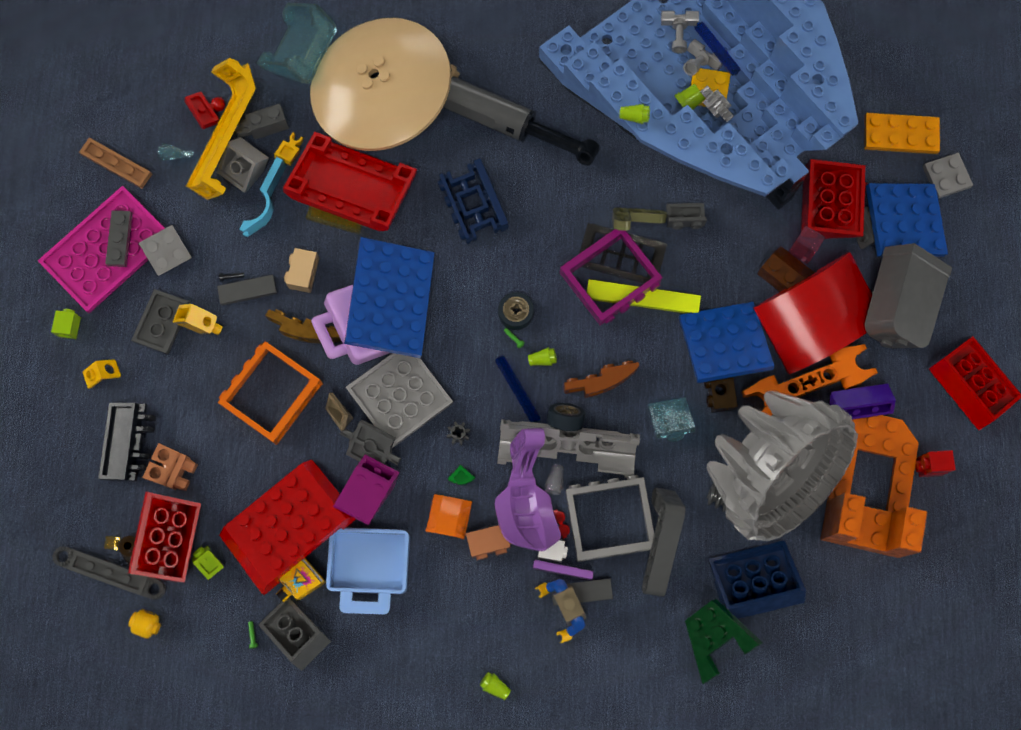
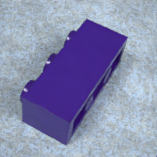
[829,384,896,419]

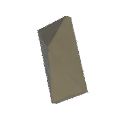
[325,392,353,431]

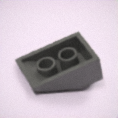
[258,597,331,671]

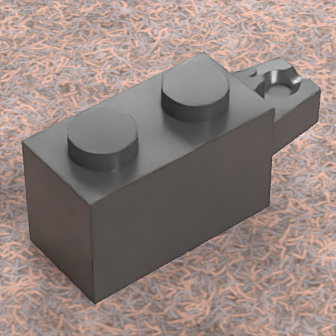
[235,104,289,140]

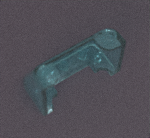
[257,3,336,83]

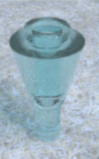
[158,143,193,161]

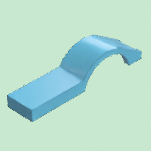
[239,157,286,237]

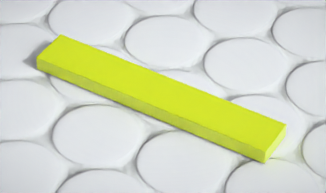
[587,279,701,314]

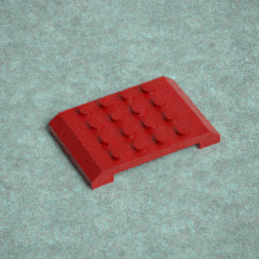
[283,132,417,231]
[219,460,356,595]

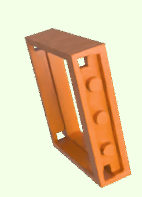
[218,341,323,445]

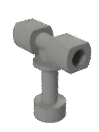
[661,11,699,54]
[683,39,725,76]

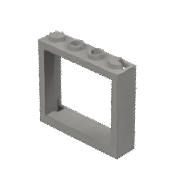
[565,475,654,562]

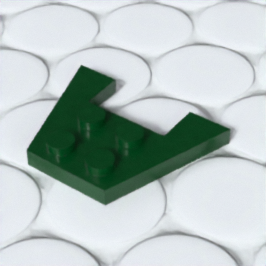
[685,599,763,684]

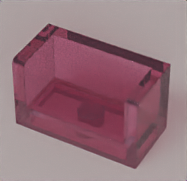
[789,226,825,264]

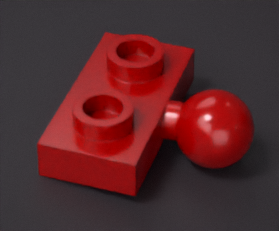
[184,91,225,130]

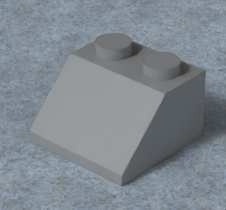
[217,137,269,193]

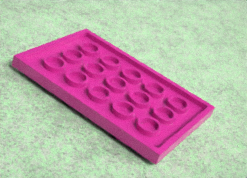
[38,186,165,313]

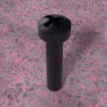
[219,273,244,282]

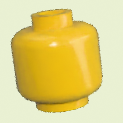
[128,609,161,639]

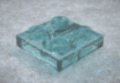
[648,397,695,442]

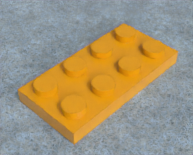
[864,113,940,154]

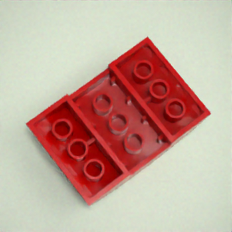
[753,252,872,375]

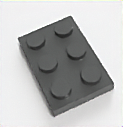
[131,289,191,355]

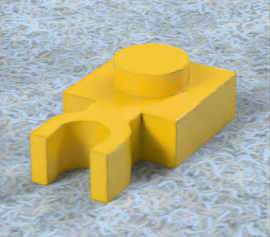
[274,132,303,166]

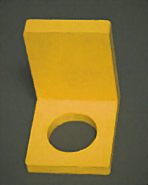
[83,359,121,389]

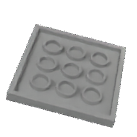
[346,353,453,448]

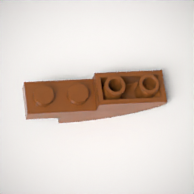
[563,361,639,398]

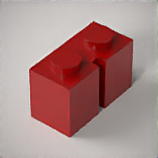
[915,450,956,477]

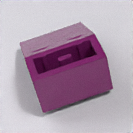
[333,455,400,525]

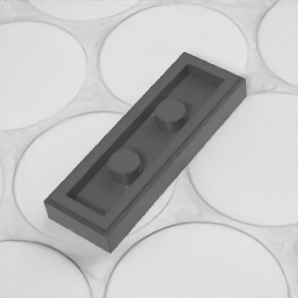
[217,275,277,305]
[552,579,613,606]

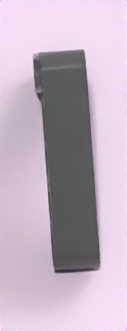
[642,488,685,597]

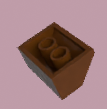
[757,246,815,292]

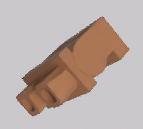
[142,443,198,491]

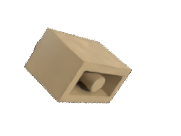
[284,248,320,293]

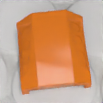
[425,494,472,540]

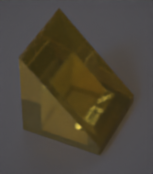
[104,536,119,550]

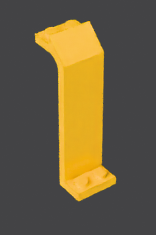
[186,58,256,200]

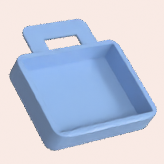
[326,528,410,615]

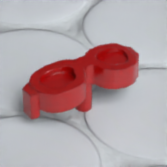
[554,509,570,539]

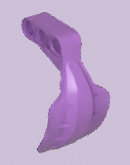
[494,428,561,551]

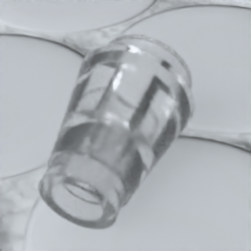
[544,464,564,495]

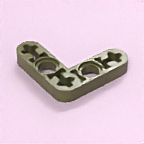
[612,207,667,231]

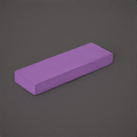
[533,560,593,580]

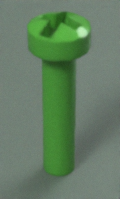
[504,328,525,348]
[248,621,258,649]

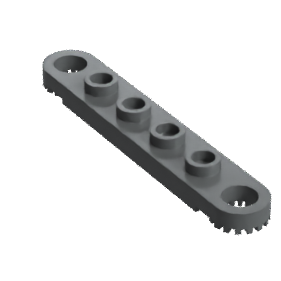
[52,546,166,600]

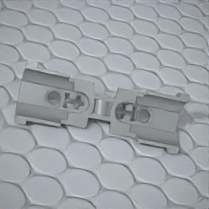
[497,419,640,478]

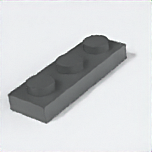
[105,211,132,267]

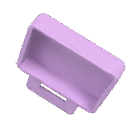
[311,285,389,365]

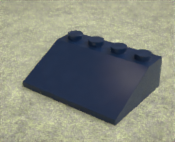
[708,540,806,619]

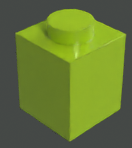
[51,309,81,339]

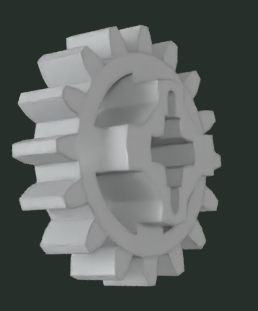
[700,85,734,122]

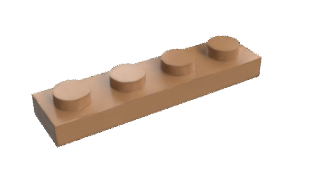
[79,138,152,189]

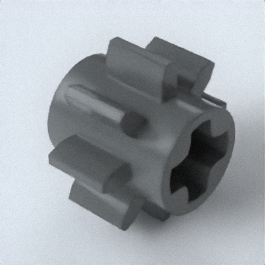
[446,421,470,446]

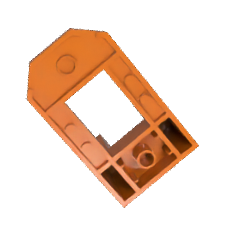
[820,415,927,558]

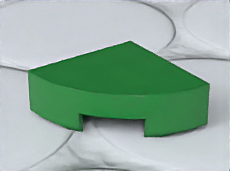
[448,465,475,485]

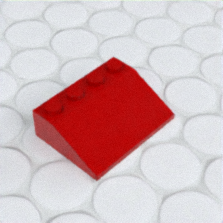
[801,159,866,239]
[929,336,1021,430]
[128,492,201,583]

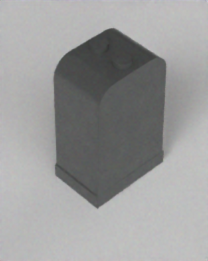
[865,243,952,349]

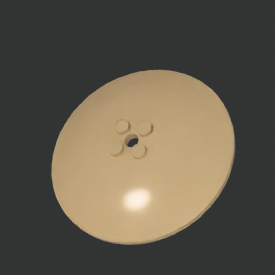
[310,18,451,151]

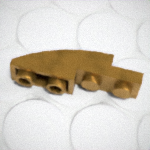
[265,309,341,343]

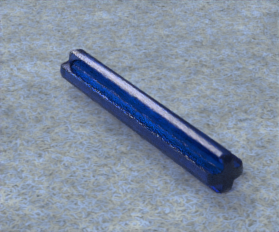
[695,22,740,76]
[495,355,540,423]

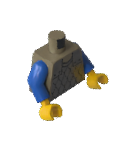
[535,579,586,643]

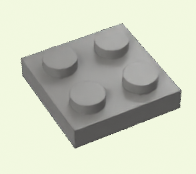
[922,153,973,199]
[139,225,192,276]

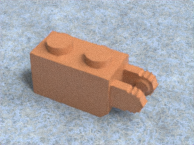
[466,525,511,560]

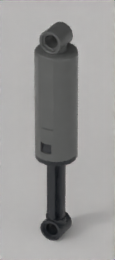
[443,77,600,165]

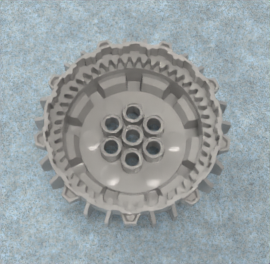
[707,391,858,541]

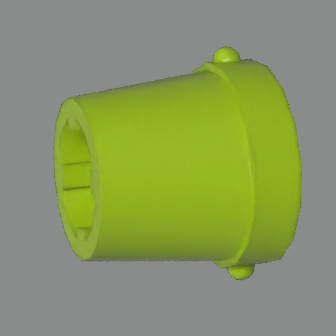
[674,84,705,110]

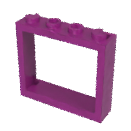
[560,229,663,326]

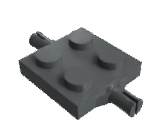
[340,420,401,465]

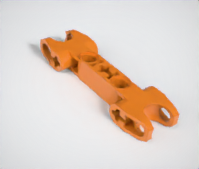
[741,344,878,416]

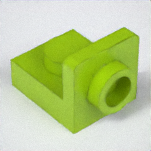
[192,545,224,580]

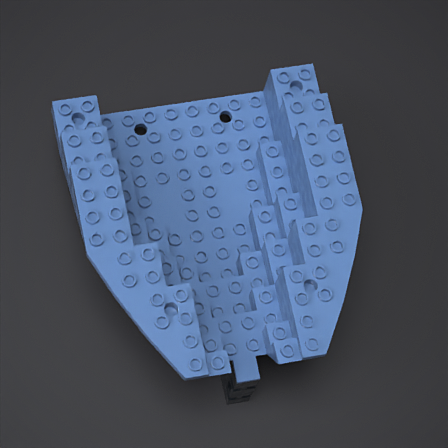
[539,0,858,210]

